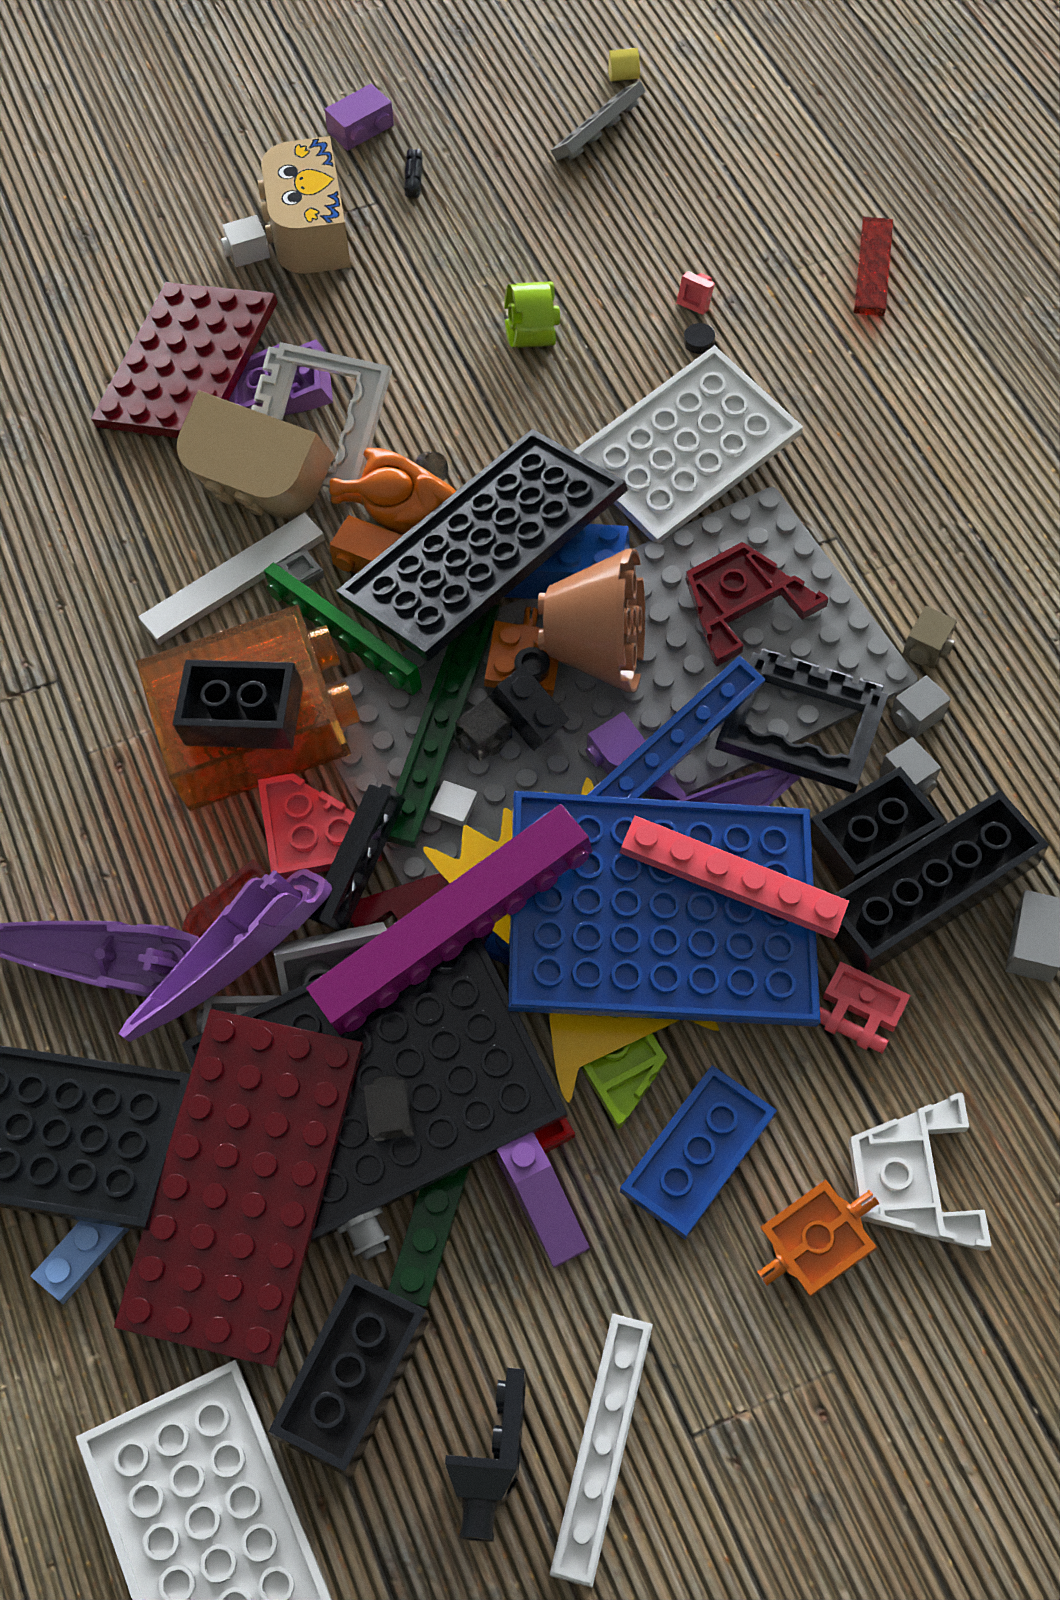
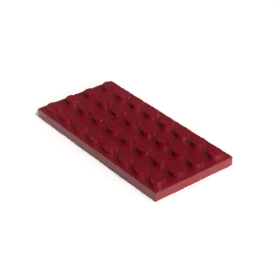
[114,1009,364,1368]

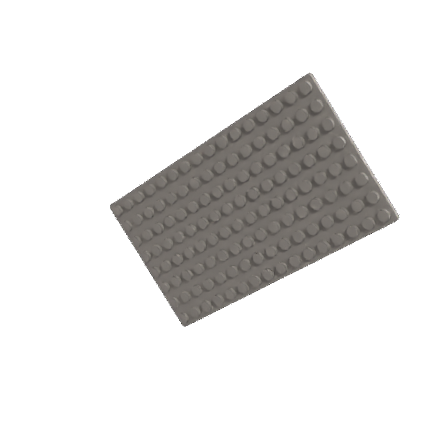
[315,487,918,885]

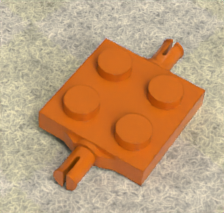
[484,607,559,697]
[757,1179,880,1298]

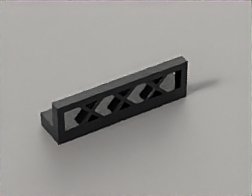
[309,783,405,931]

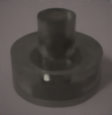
[415,451,448,481]

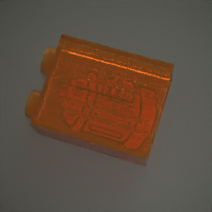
[136,605,361,812]

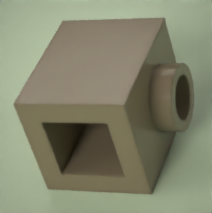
[902,606,957,669]

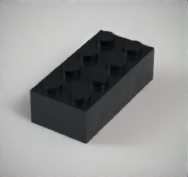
[268,1273,429,1478]

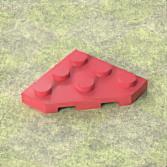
[258,773,382,879]

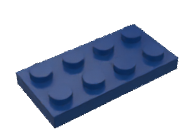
[620,1065,777,1240]

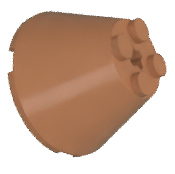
[538,549,645,693]

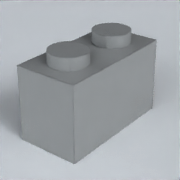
[1005,890,1060,983]

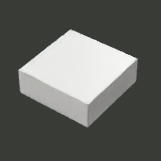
[430,780,478,827]

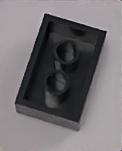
[172,660,303,750]
[810,766,946,888]

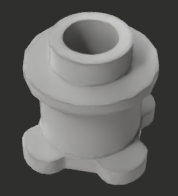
[337,1207,391,1261]

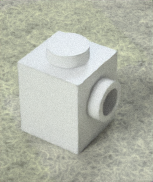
[220,215,270,267]

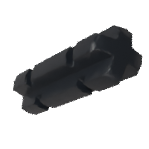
[404,148,423,198]

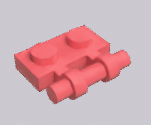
[820,961,911,1054]

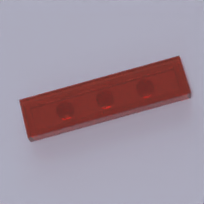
[853,216,893,316]

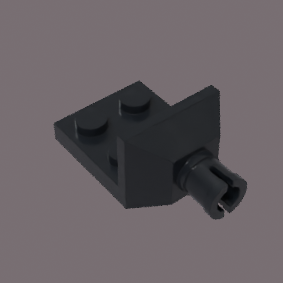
[445,1368,526,1542]

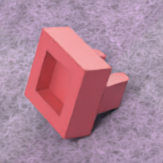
[676,272,715,315]

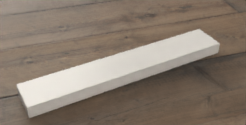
[138,512,325,645]
[550,1313,653,1588]

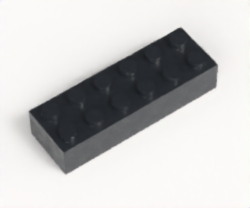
[834,790,1049,975]

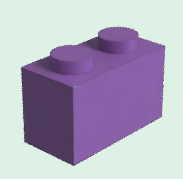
[324,83,394,151]

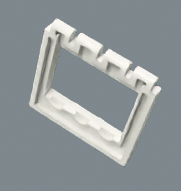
[251,342,392,488]

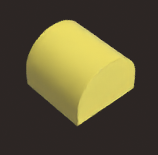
[608,48,640,82]

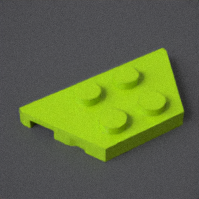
[548,1013,667,1130]

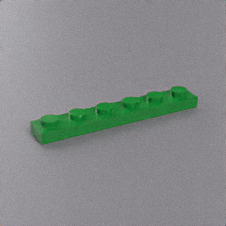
[263,562,422,696]

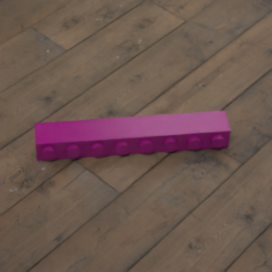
[306,804,593,1036]

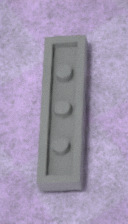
[550,81,646,161]

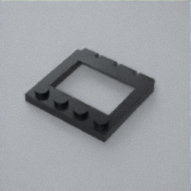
[715,648,889,793]

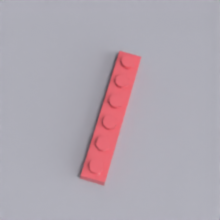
[619,815,849,939]

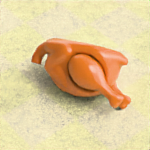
[329,448,456,535]

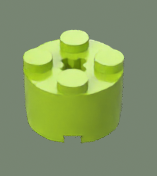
[504,281,560,348]

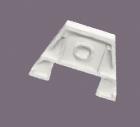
[848,1093,991,1251]

